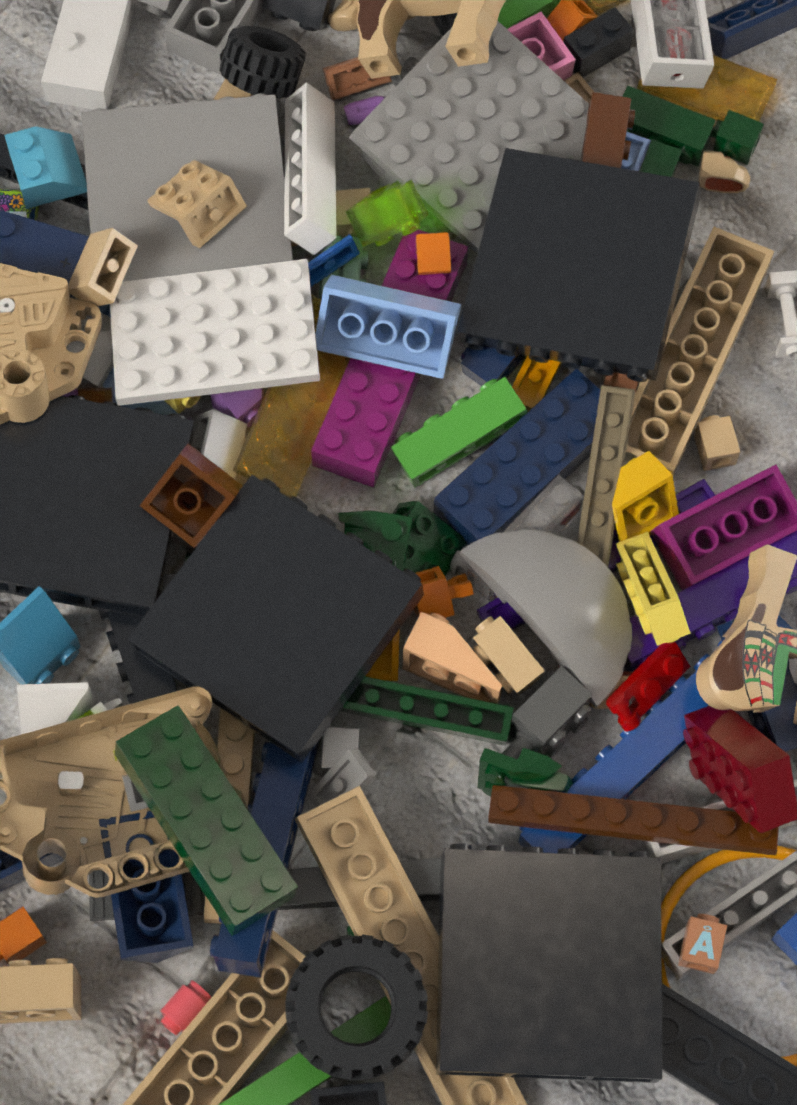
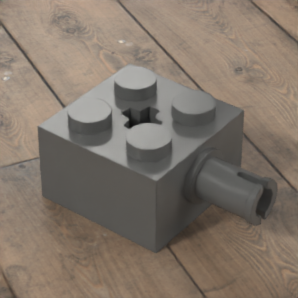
[501,666,593,759]

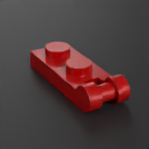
[606,641,691,732]

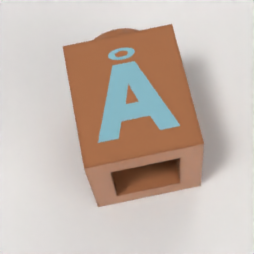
[678,914,727,974]

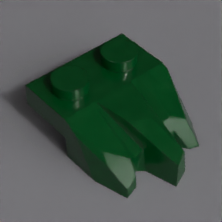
[338,511,413,571]
[477,748,573,797]

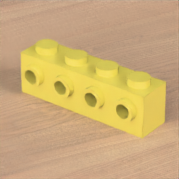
[616,532,691,646]

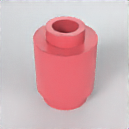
[160,980,211,1036]

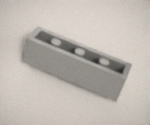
[170,409,247,550]

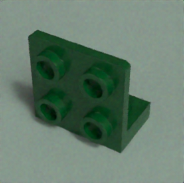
[392,501,466,576]

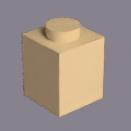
[694,415,740,471]

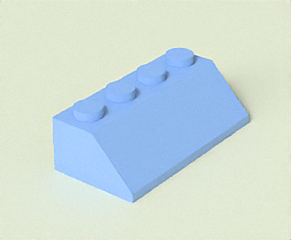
[316,275,461,379]

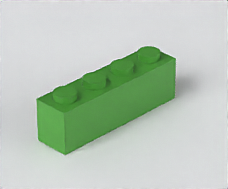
[391,377,527,488]

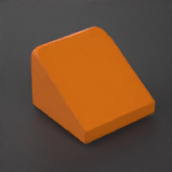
[416,232,451,275]

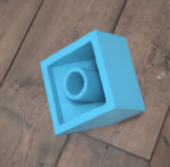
[4,126,87,209]

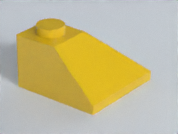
[612,451,679,542]

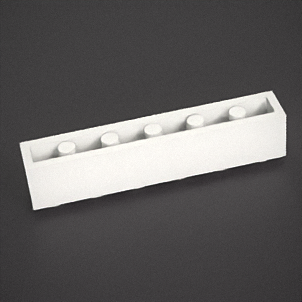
[284,82,337,255]

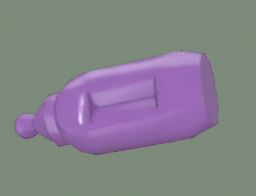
[343,96,385,125]

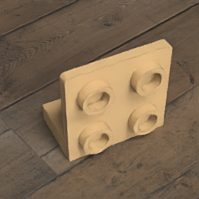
[147,160,247,248]

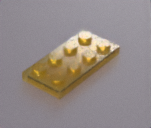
[637,55,778,122]

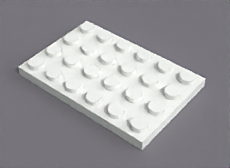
[110,259,320,406]

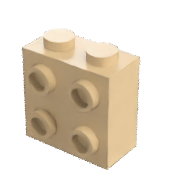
[473,616,545,696]

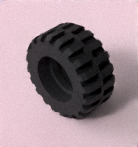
[285,934,428,1080]

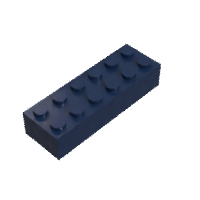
[433,369,601,545]

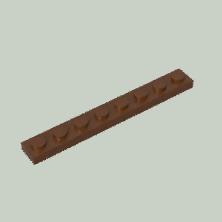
[488,785,779,856]

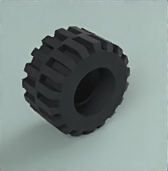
[219,26,306,98]

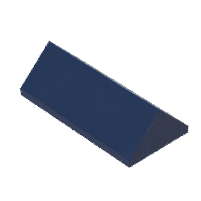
[707,0,797,62]
[99,811,194,963]

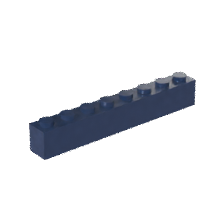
[210,736,322,978]

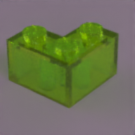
[345,179,429,247]

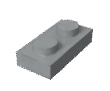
[307,748,377,807]

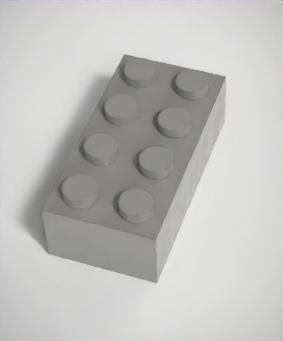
[164,0,264,75]

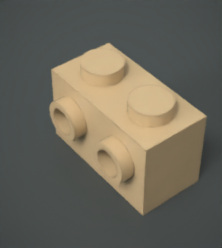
[68,228,138,307]

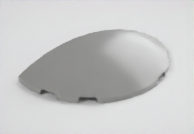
[460,529,632,708]

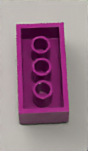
[650,464,797,591]

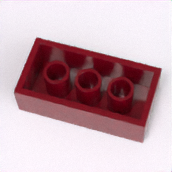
[683,705,797,833]

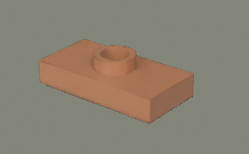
[323,57,392,100]

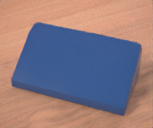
[308,234,360,287]

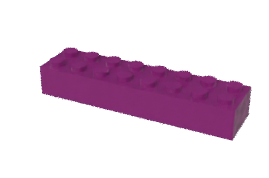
[311,225,468,488]

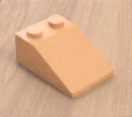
[403,612,502,704]

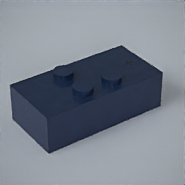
[0,210,89,299]

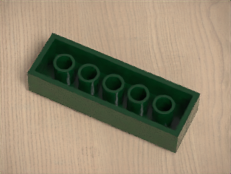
[114,705,298,936]

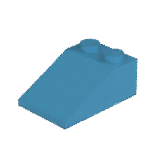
[0,586,81,685]

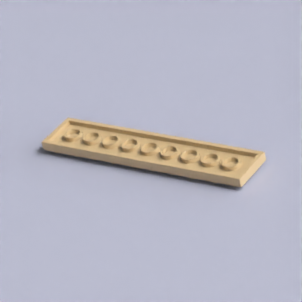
[295,786,527,1105]

